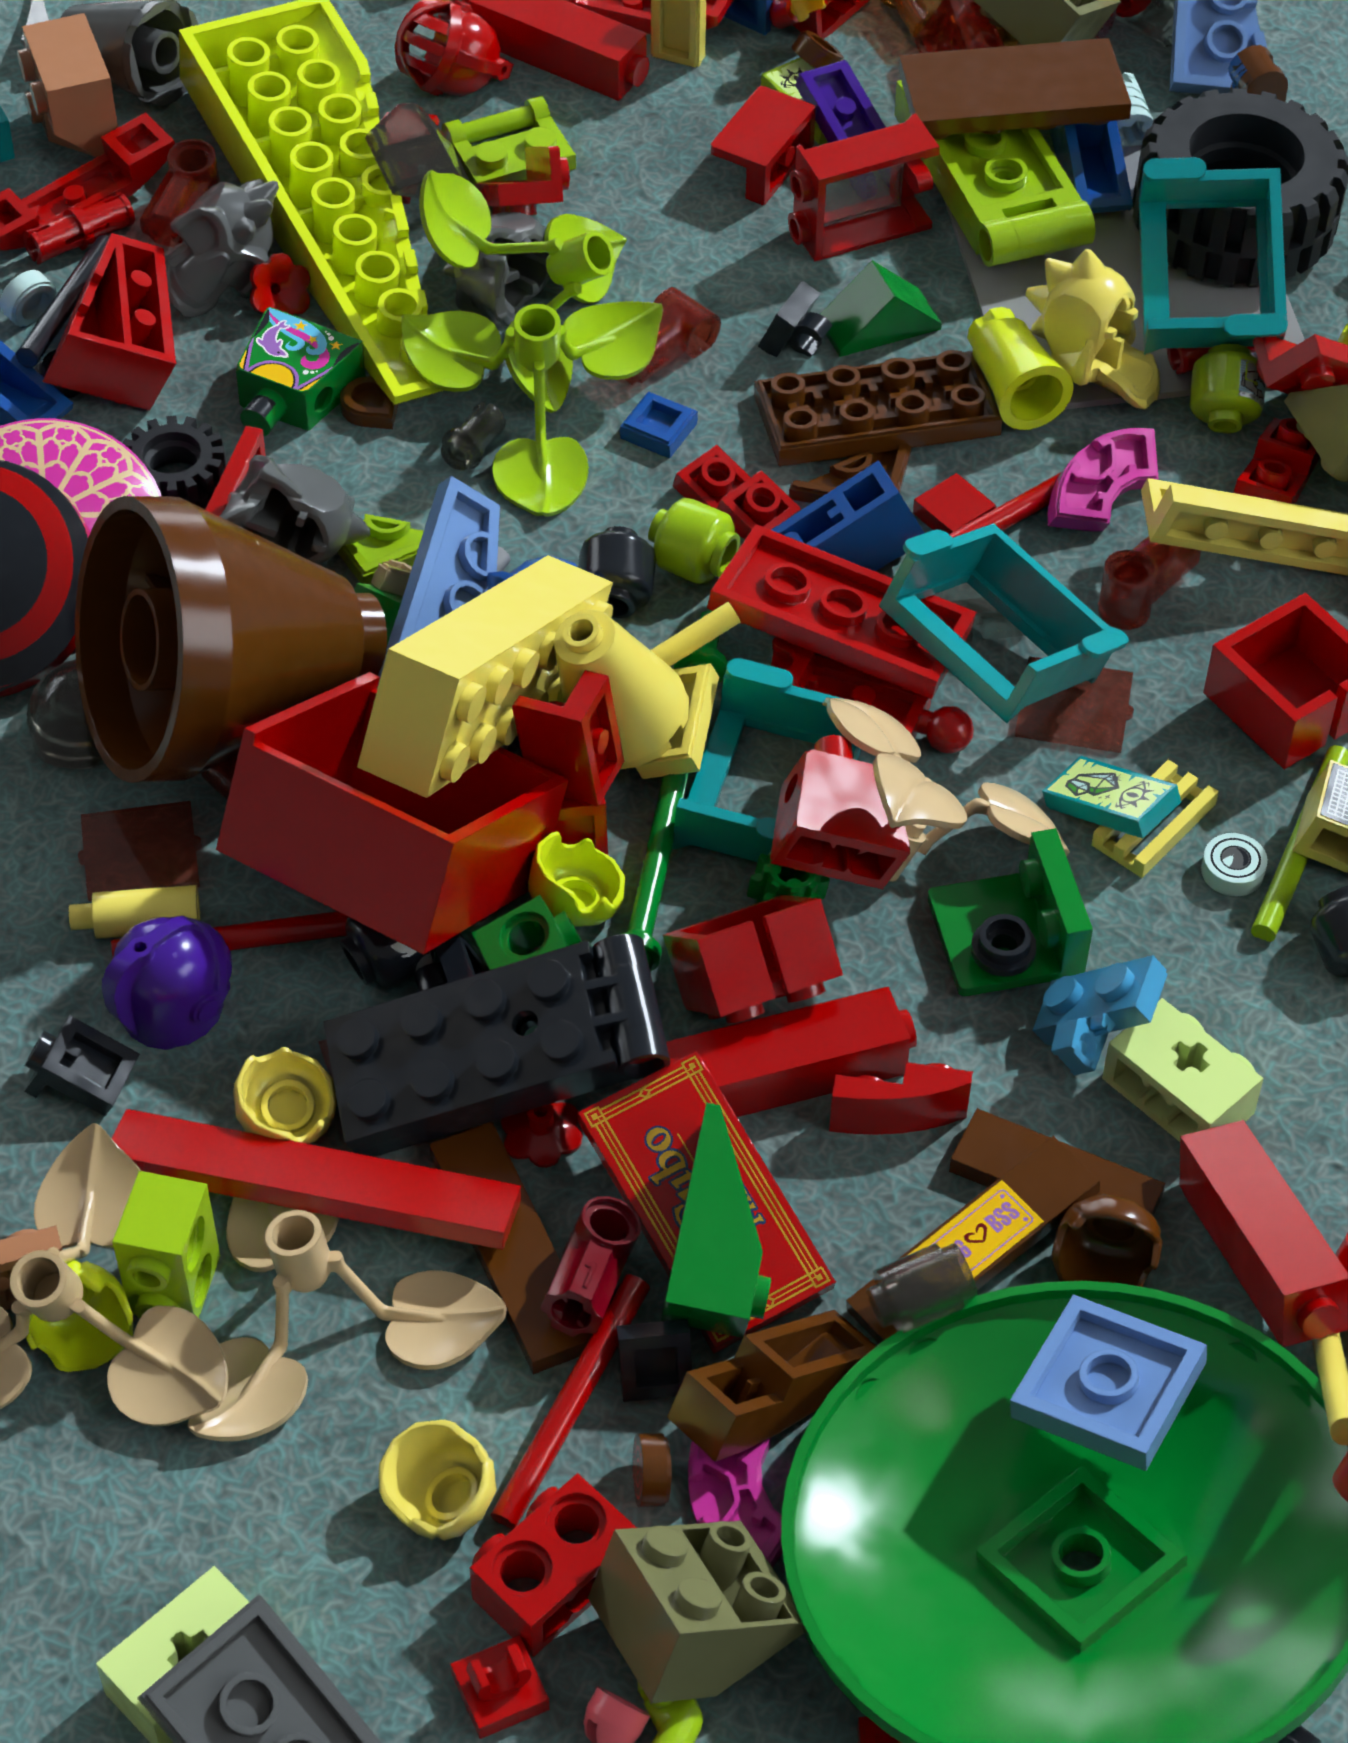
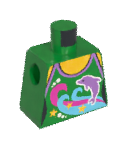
[236,307,365,436]

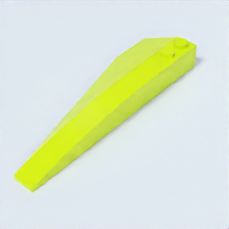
[179,0,444,405]

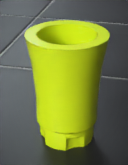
[967,307,1074,430]

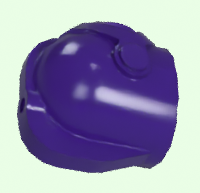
[102,916,232,1050]

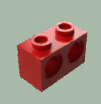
[469,1473,637,1657]

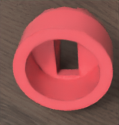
[583,1686,650,1743]

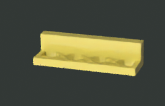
[1141,478,1348,576]

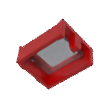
[788,113,940,262]

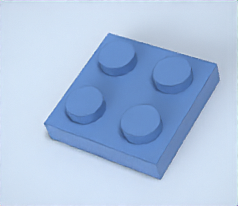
[1010,1294,1207,1471]

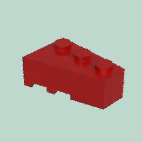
[43,233,176,411]

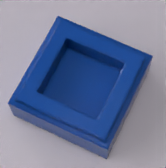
[620,391,698,459]

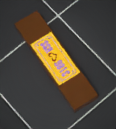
[846,1136,1100,1344]

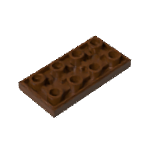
[898,38,1132,139]
[754,350,1002,467]

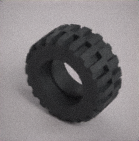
[1132,88,1348,288]

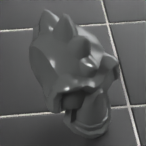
[165,179,279,318]
[443,212,549,329]
[219,455,370,564]

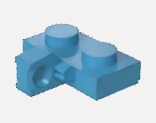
[1032,955,1168,1076]

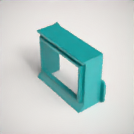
[1139,157,1288,355]
[879,523,1129,724]
[672,658,861,862]

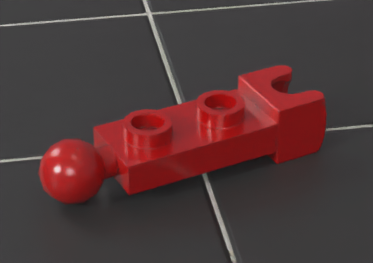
[771,637,974,754]

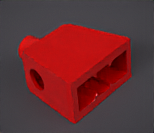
[770,735,911,890]

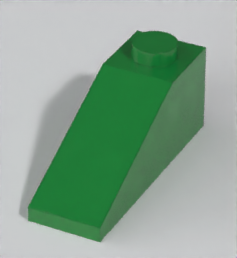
[661,1103,771,1338]

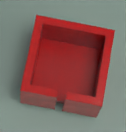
[1203,592,1348,770]
[663,895,843,1024]

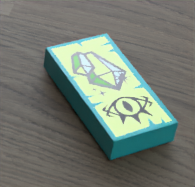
[1042,756,1182,839]

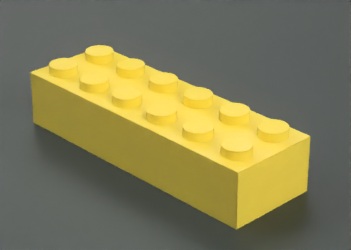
[357,555,613,798]

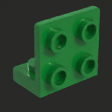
[928,828,1093,996]

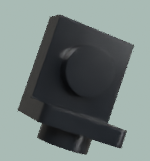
[24,1015,140,1116]

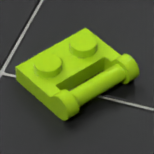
[442,96,576,186]

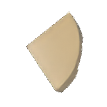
[371,560,412,596]

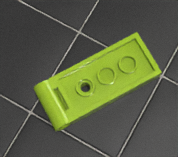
[894,80,1096,267]

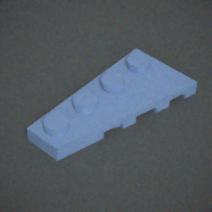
[1169,0,1267,94]
[378,476,500,685]

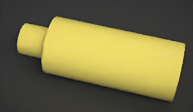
[69,885,200,939]

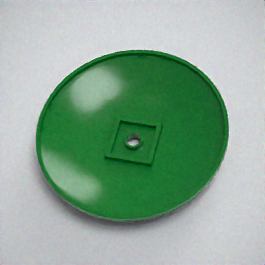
[781,1281,1348,1743]

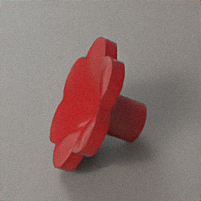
[250,253,310,315]
[501,1102,583,1168]

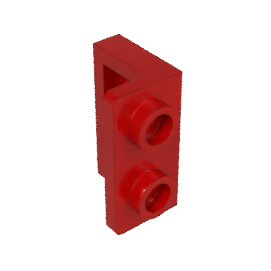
[475,146,570,215]
[1253,334,1348,394]

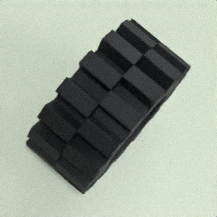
[123,416,227,509]

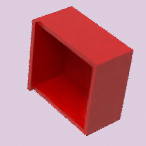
[216,672,569,955]

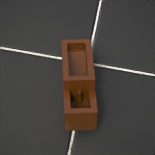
[667,1310,876,1462]

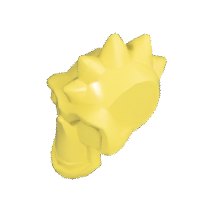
[1026,249,1160,410]

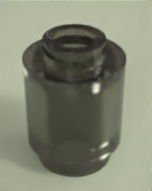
[866,1243,977,1334]

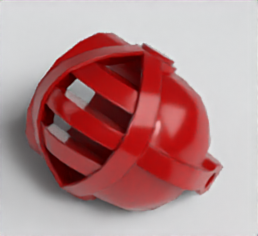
[394,0,514,97]

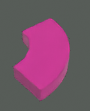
[1048,428,1159,531]
[688,1438,782,1568]

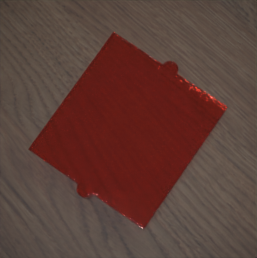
[1015,656,1134,753]
[78,801,202,901]

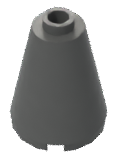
[61,0,199,106]

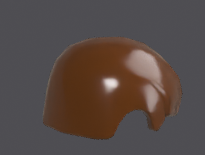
[1051,1193,1163,1287]

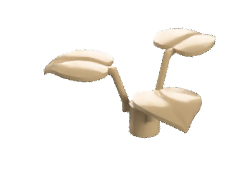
[822,697,1070,882]
[0,1123,228,1426]
[188,1197,507,1441]

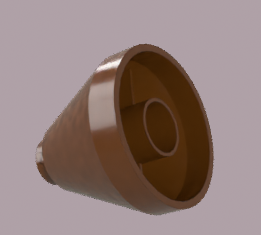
[75,496,387,783]

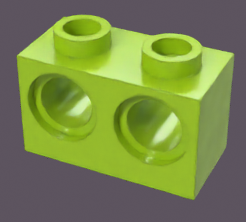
[112,1171,220,1319]

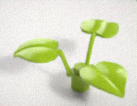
[419,170,627,414]
[401,301,663,517]

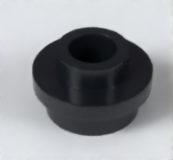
[971,914,1037,977]

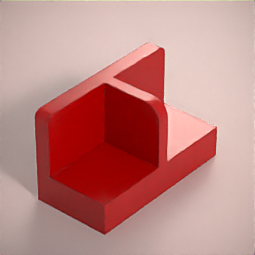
[711,86,816,206]
[512,670,625,807]

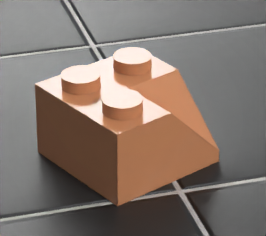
[17,13,118,157]

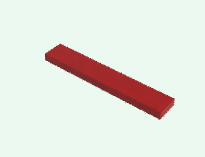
[112,1109,521,1250]

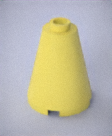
[554,610,689,769]

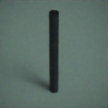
[16,235,109,368]

